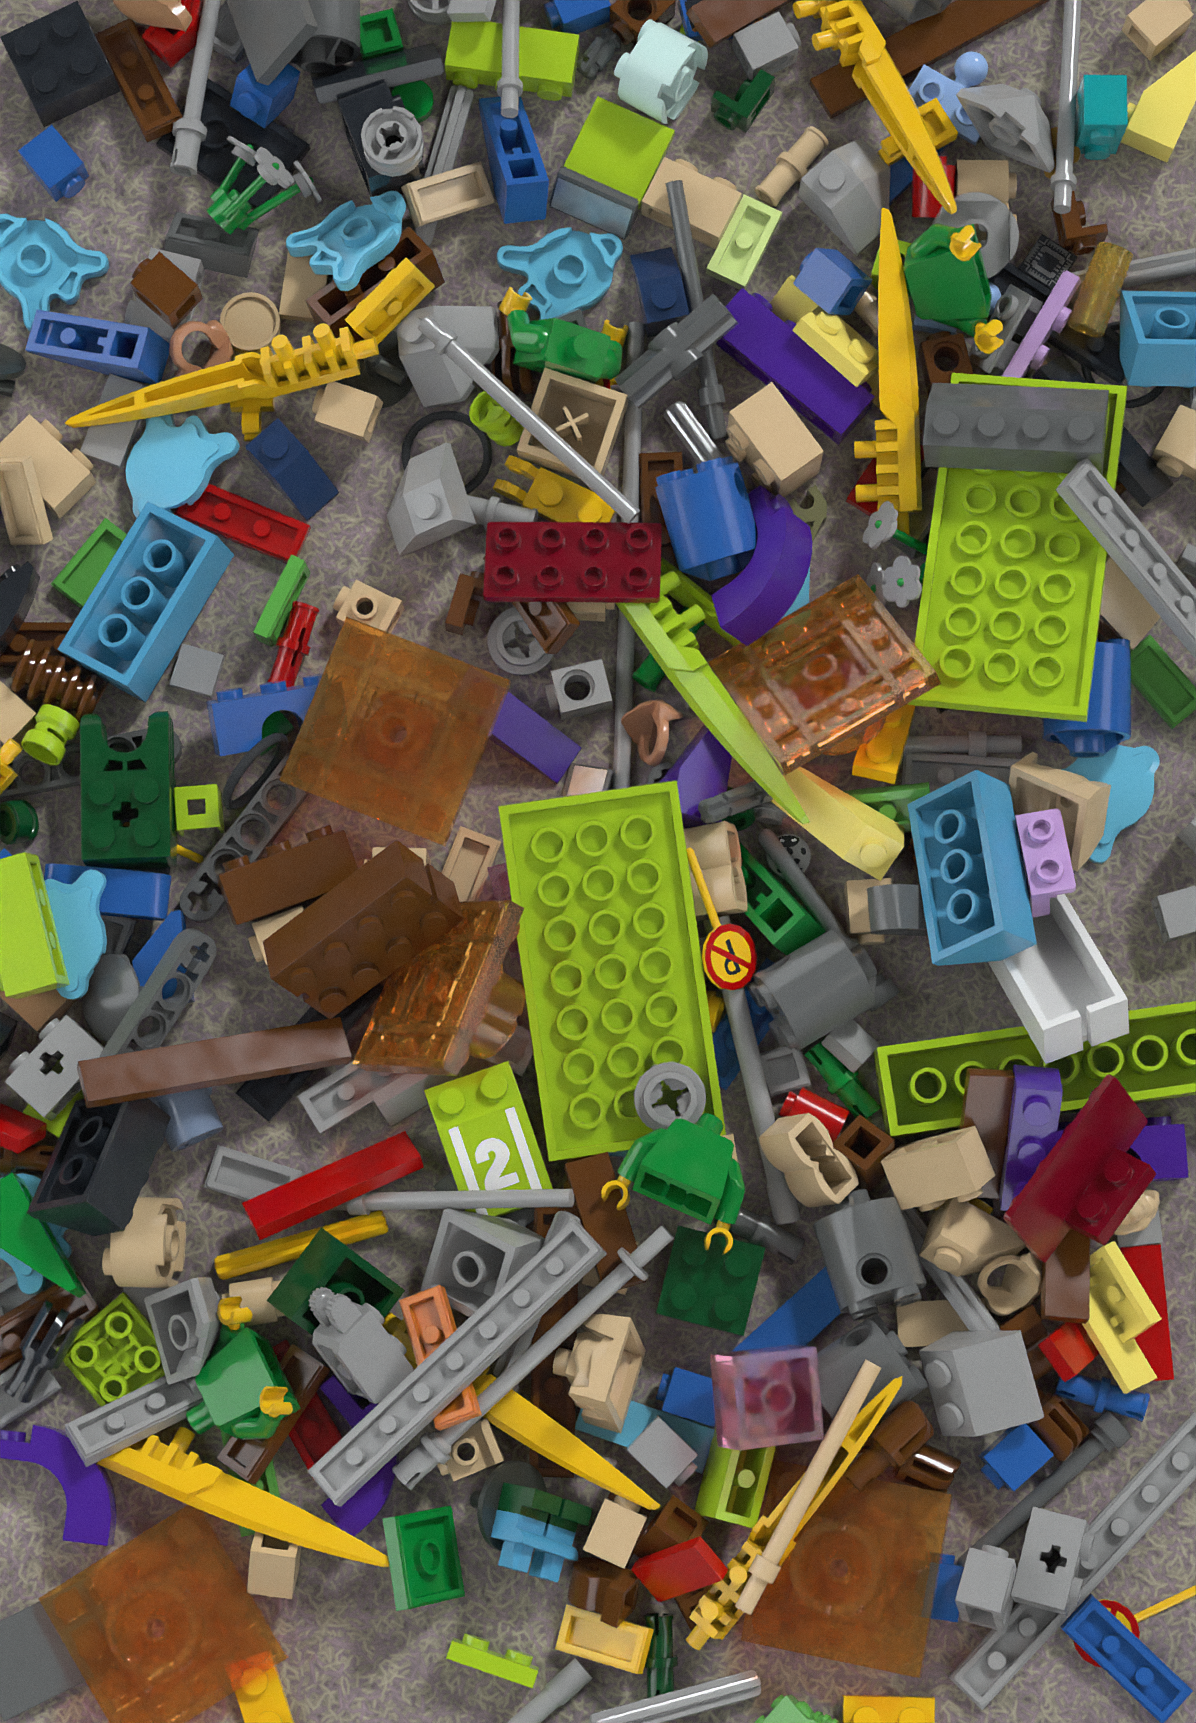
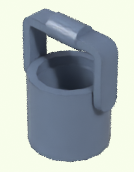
[149,1087,224,1152]

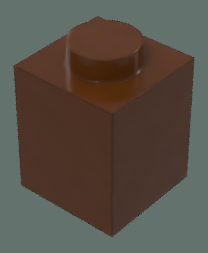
[833,1114,895,1194]

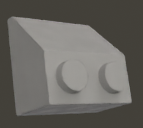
[421,1208,545,1317]
[919,1330,1044,1437]

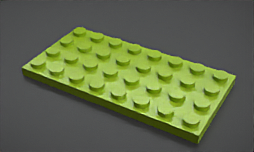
[907,373,1127,722]
[498,780,726,1162]

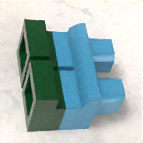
[491,1482,593,1583]

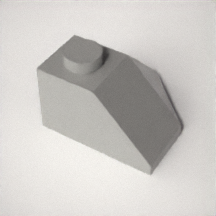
[956,84,1055,173]
[798,138,890,257]
[397,306,500,408]
[386,442,476,556]
[144,1277,222,1385]

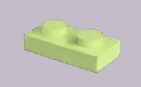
[706,194,782,290]

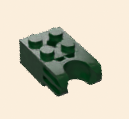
[80,711,177,869]

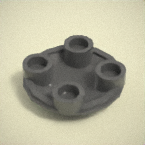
[81,954,144,1042]

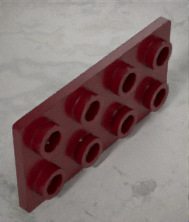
[483,522,662,603]
[1004,1074,1156,1263]

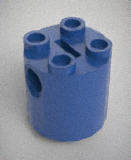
[655,456,758,581]
[1042,639,1131,758]

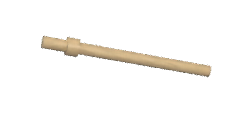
[735,1359,881,1615]

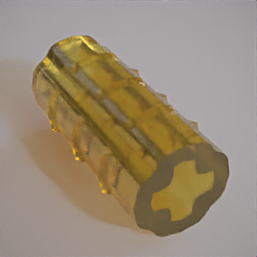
[1067,242,1133,338]

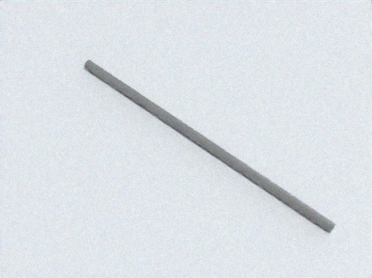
[612,322,645,789]

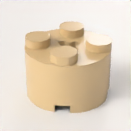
[102,1197,186,1288]

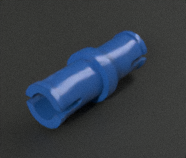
[1055,1374,1150,1422]

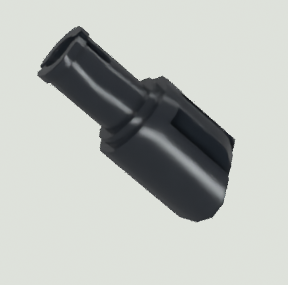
[4,1299,85,1403]

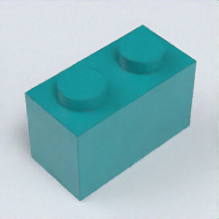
[1074,75,1128,160]

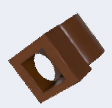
[999,1305,1054,1381]
[567,1557,640,1628]

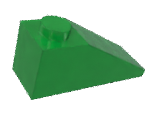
[739,841,826,956]
[0,1172,87,1298]

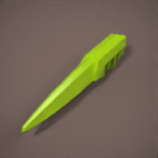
[615,570,810,824]

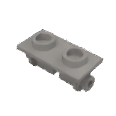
[969,284,1043,376]

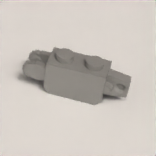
[308,1287,414,1404]

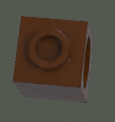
[609,0,676,45]
[130,251,203,329]
[918,331,973,397]
[632,1495,709,1558]

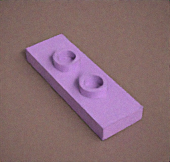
[1002,270,1081,378]

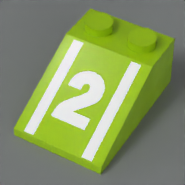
[424,1061,553,1217]

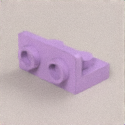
[1015,808,1076,918]

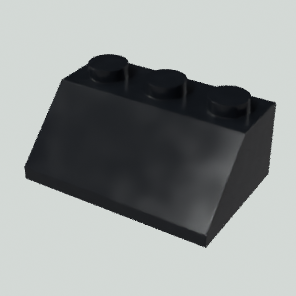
[27,1098,171,1236]

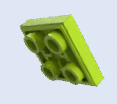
[564,96,675,210]
[56,1292,165,1407]

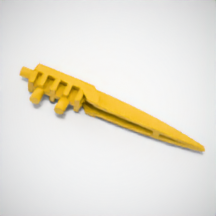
[793,0,957,215]
[854,208,922,535]
[65,323,379,428]
[382,1312,661,1510]
[685,1376,903,1651]
[97,1427,390,1567]

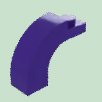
[711,485,812,646]
[320,1375,399,1537]
[0,1424,117,1546]

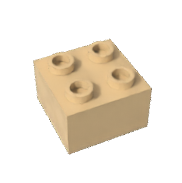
[517,368,628,479]
[725,382,824,497]

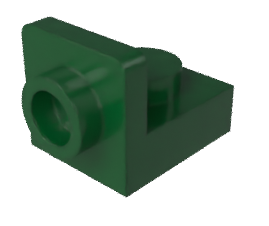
[711,69,775,133]

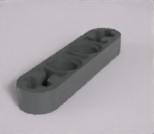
[99,928,217,1058]

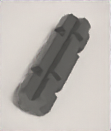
[698,781,773,824]

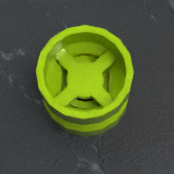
[469,391,524,447]
[21,704,80,765]

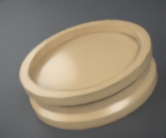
[220,292,281,354]

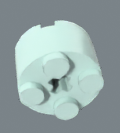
[614,19,708,124]

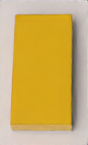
[555,1604,654,1674]

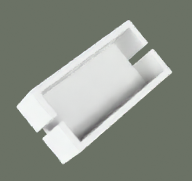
[988,894,1129,1064]

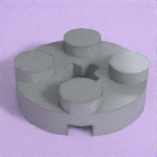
[932,192,1019,278]

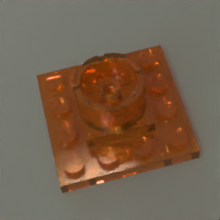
[708,574,941,775]
[279,616,512,847]
[352,900,525,1076]
[741,1460,953,1678]
[38,1505,289,1723]

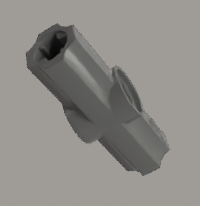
[614,294,739,409]

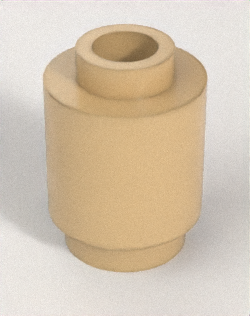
[222,1277,285,1327]

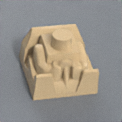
[1009,752,1111,871]
[553,1314,646,1434]

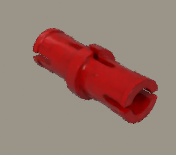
[267,601,320,687]

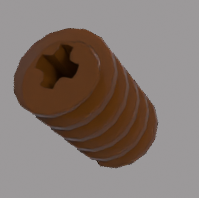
[11,639,110,724]

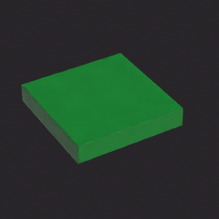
[382,1505,465,1611]

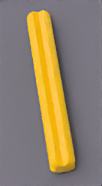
[214,1210,388,1280]

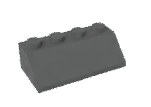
[923,383,1109,475]

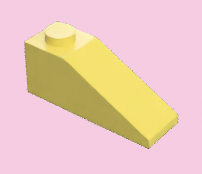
[1121,51,1196,162]
[771,761,904,881]

